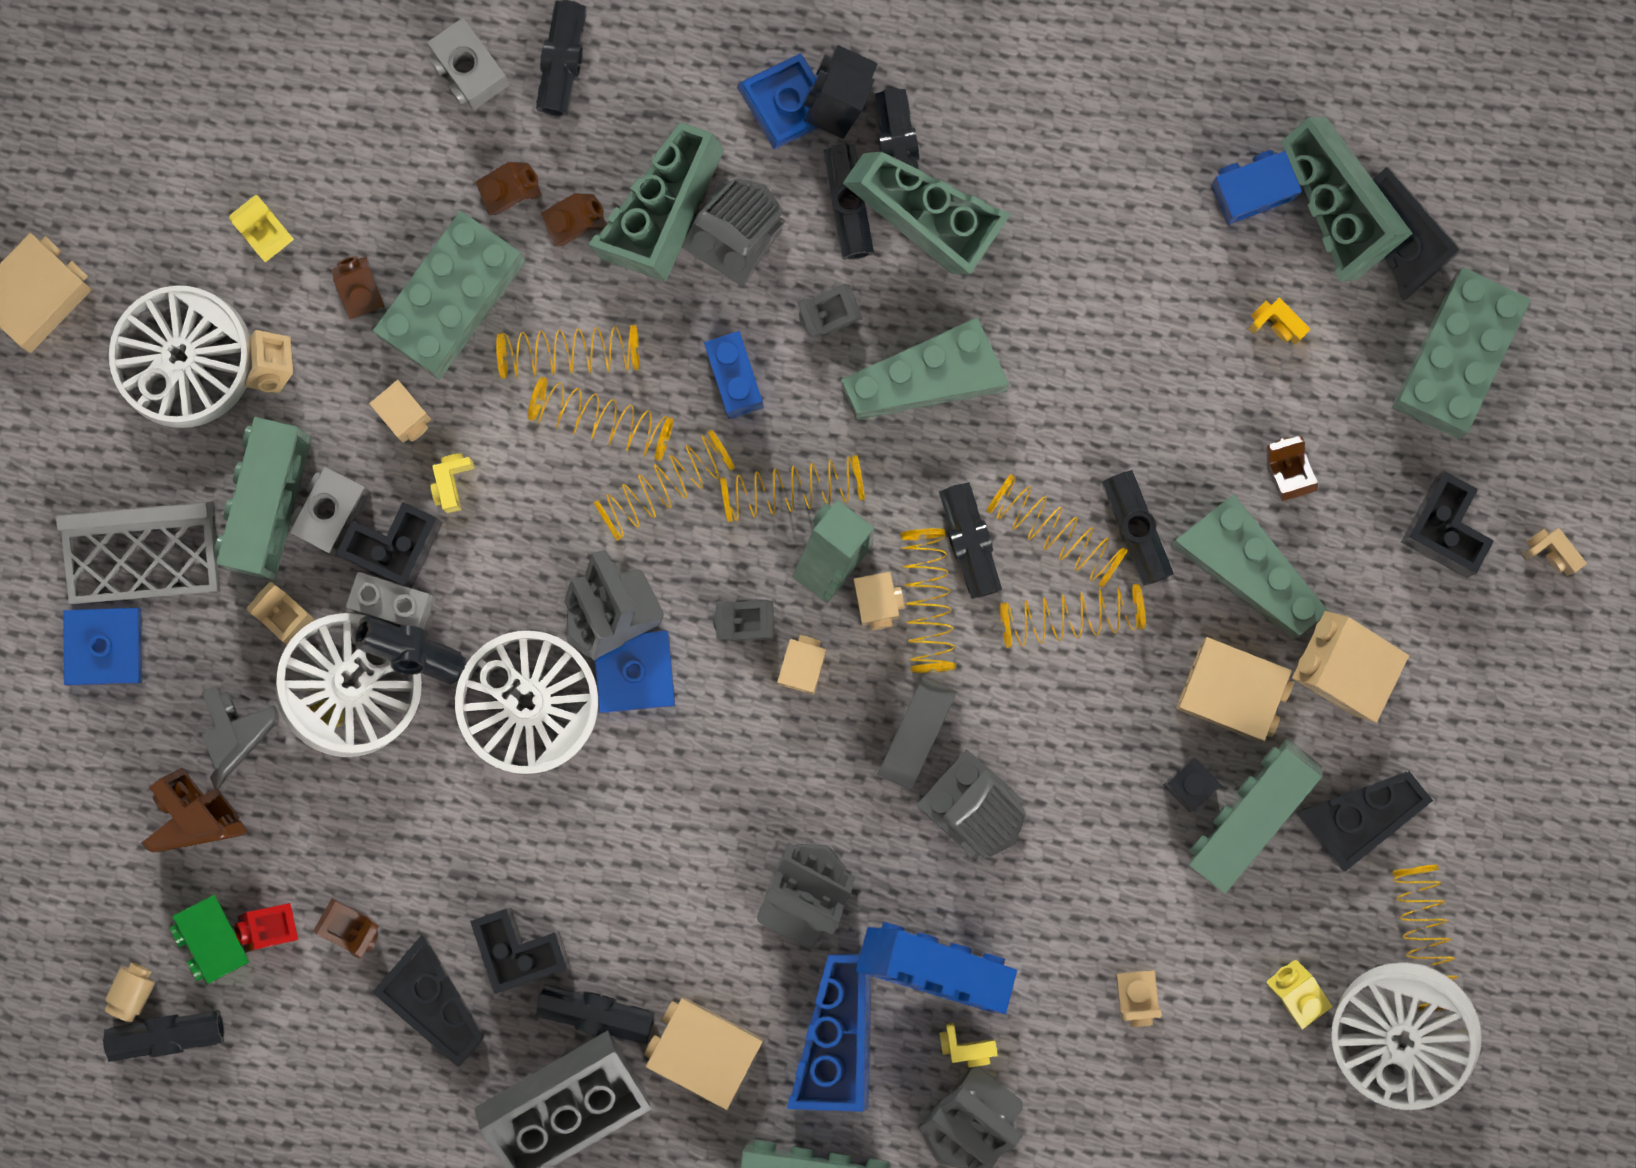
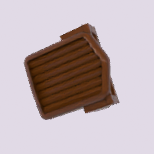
[141,767,247,853]

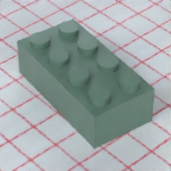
[373,210,526,380]
[1392,267,1531,439]
[214,417,312,582]

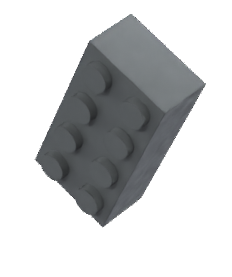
[475,1031,651,1168]

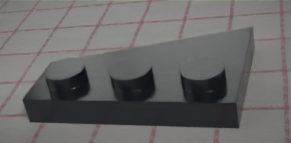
[1372,167,1462,300]
[1295,771,1433,872]
[372,934,485,1067]

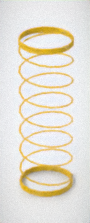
[496,324,640,379]
[527,376,674,462]
[593,429,735,541]
[720,454,865,523]
[986,474,1128,589]
[899,528,957,673]
[1000,584,1146,648]
[1392,864,1458,1013]

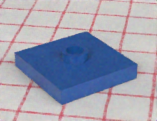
[737,53,818,150]
[63,608,142,686]
[595,631,675,713]

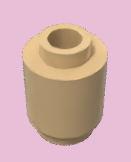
[104,962,156,1022]

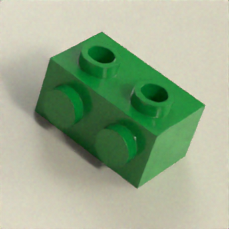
[169,895,249,985]

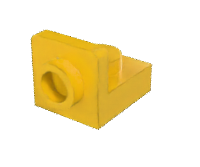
[1249,298,1311,345]

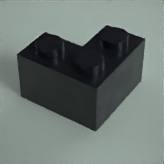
[803,45,878,139]
[1401,471,1494,578]
[336,502,443,588]
[470,908,571,994]

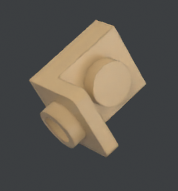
[245,330,293,393]
[1522,528,1587,576]
[1116,970,1162,1027]

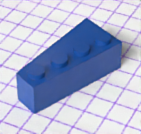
[855,922,1017,1014]
[787,953,872,1112]

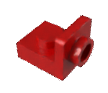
[235,903,298,953]

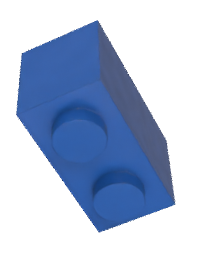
[1212,150,1302,225]
[704,331,764,419]

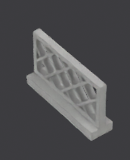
[56,501,219,604]

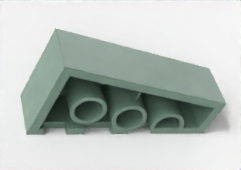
[843,152,1011,274]
[841,317,1009,420]

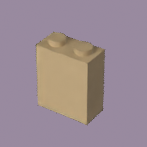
[0,233,92,353]
[1292,611,1409,723]
[1176,637,1294,743]
[644,997,764,1110]

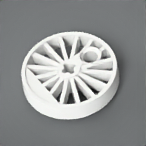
[109,286,252,428]
[276,613,421,757]
[455,631,599,774]
[1332,963,1481,1110]

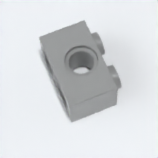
[427,18,509,110]
[289,467,370,557]
[346,572,435,630]

